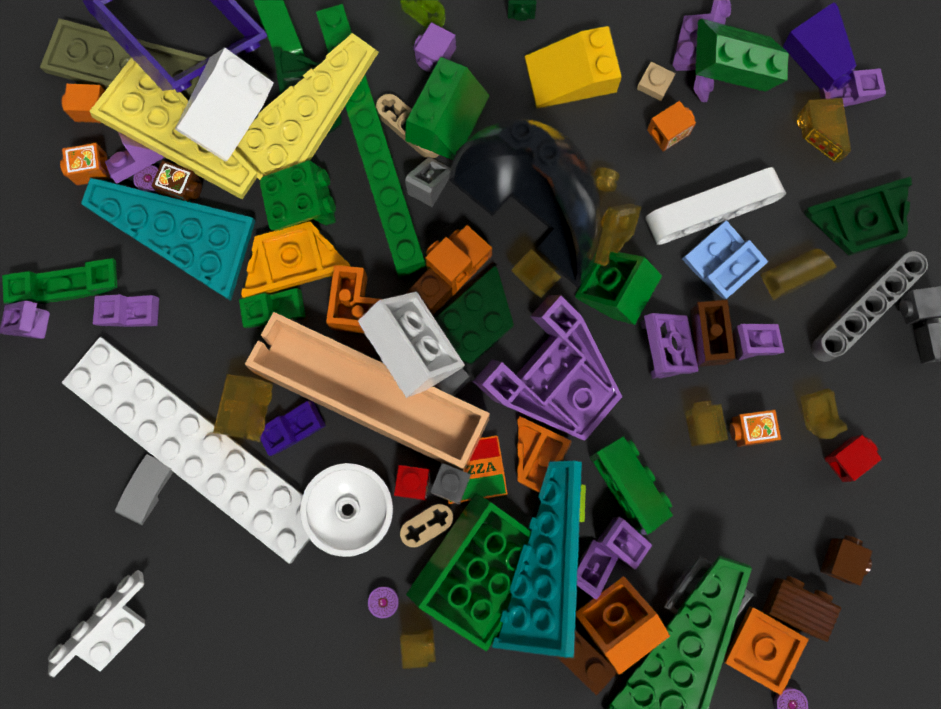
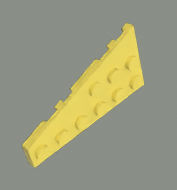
[235,33,379,180]
[89,57,257,199]

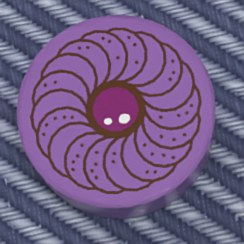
[133,165,158,194]
[368,586,399,618]
[774,687,808,709]

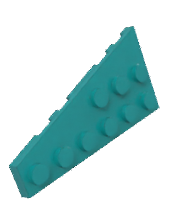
[81,178,256,301]
[492,461,582,657]

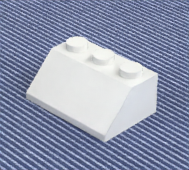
[358,292,465,398]

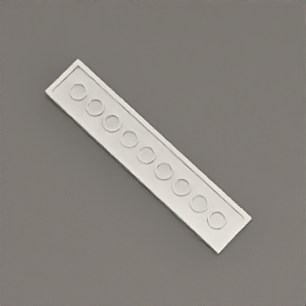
[62,337,310,564]

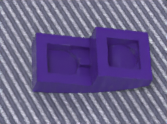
[256,401,326,457]

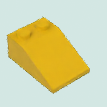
[524,26,622,109]

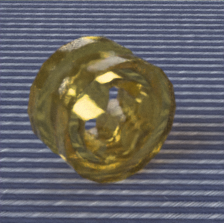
[594,168,620,192]

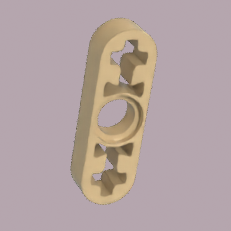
[376,94,439,158]

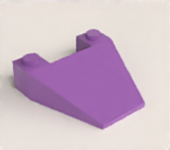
[473,295,622,441]

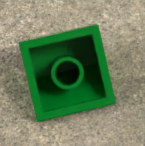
[575,249,662,325]

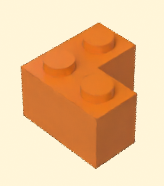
[425,225,492,296]
[326,265,382,333]

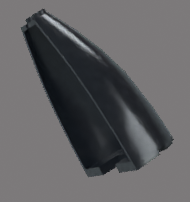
[450,119,602,288]

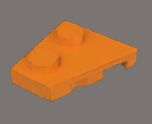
[518,416,572,493]

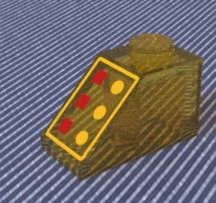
[797,98,851,162]

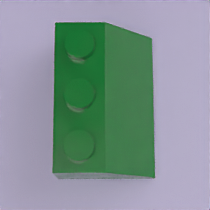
[695,19,788,92]
[405,57,489,160]
[590,436,673,535]

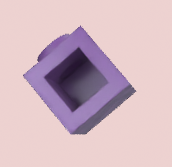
[413,22,456,72]

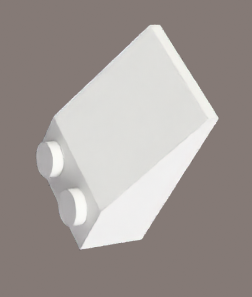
[175,48,274,161]

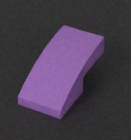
[819,68,886,110]
[93,294,159,327]

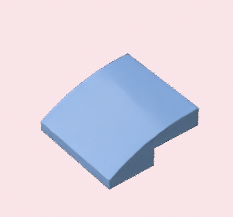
[681,220,768,300]

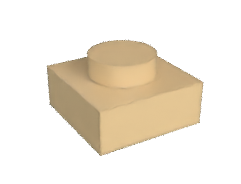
[637,62,676,101]

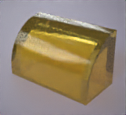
[760,249,836,300]

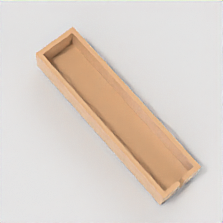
[245,312,490,471]

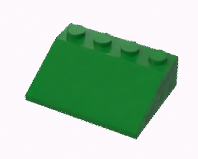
[406,493,531,652]

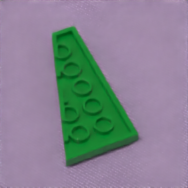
[606,556,752,709]

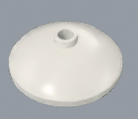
[300,463,393,557]

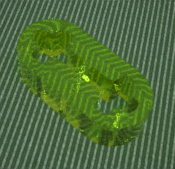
[400,0,445,28]

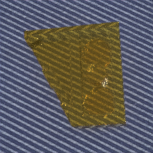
[594,204,641,266]

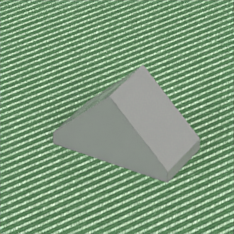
[405,157,451,207]

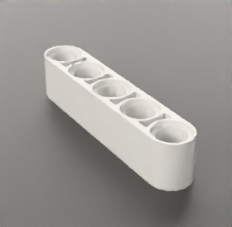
[645,167,786,245]

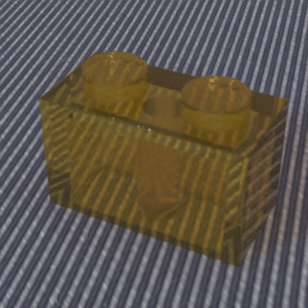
[213,374,273,442]

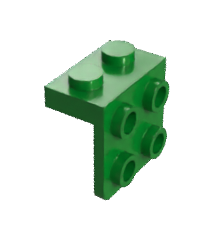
[260,160,336,231]

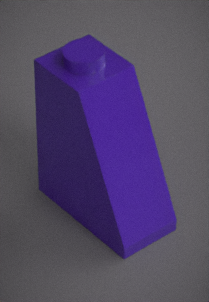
[783,2,857,92]

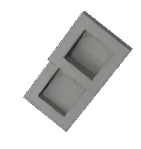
[115,454,173,525]

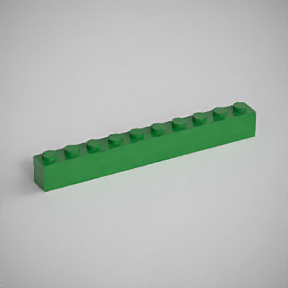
[316,4,426,279]

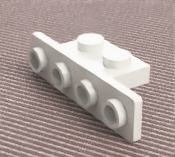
[48,570,145,677]

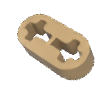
[400,504,454,547]

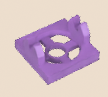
[641,313,698,379]

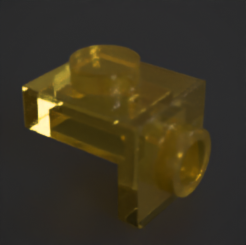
[800,388,848,439]

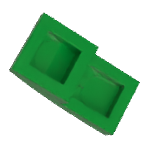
[239,288,306,328]

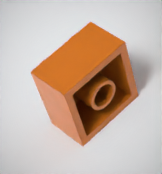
[576,576,670,675]

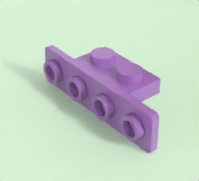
[673,0,731,102]

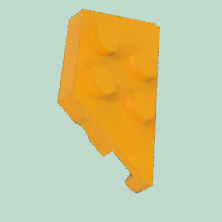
[241,221,351,298]

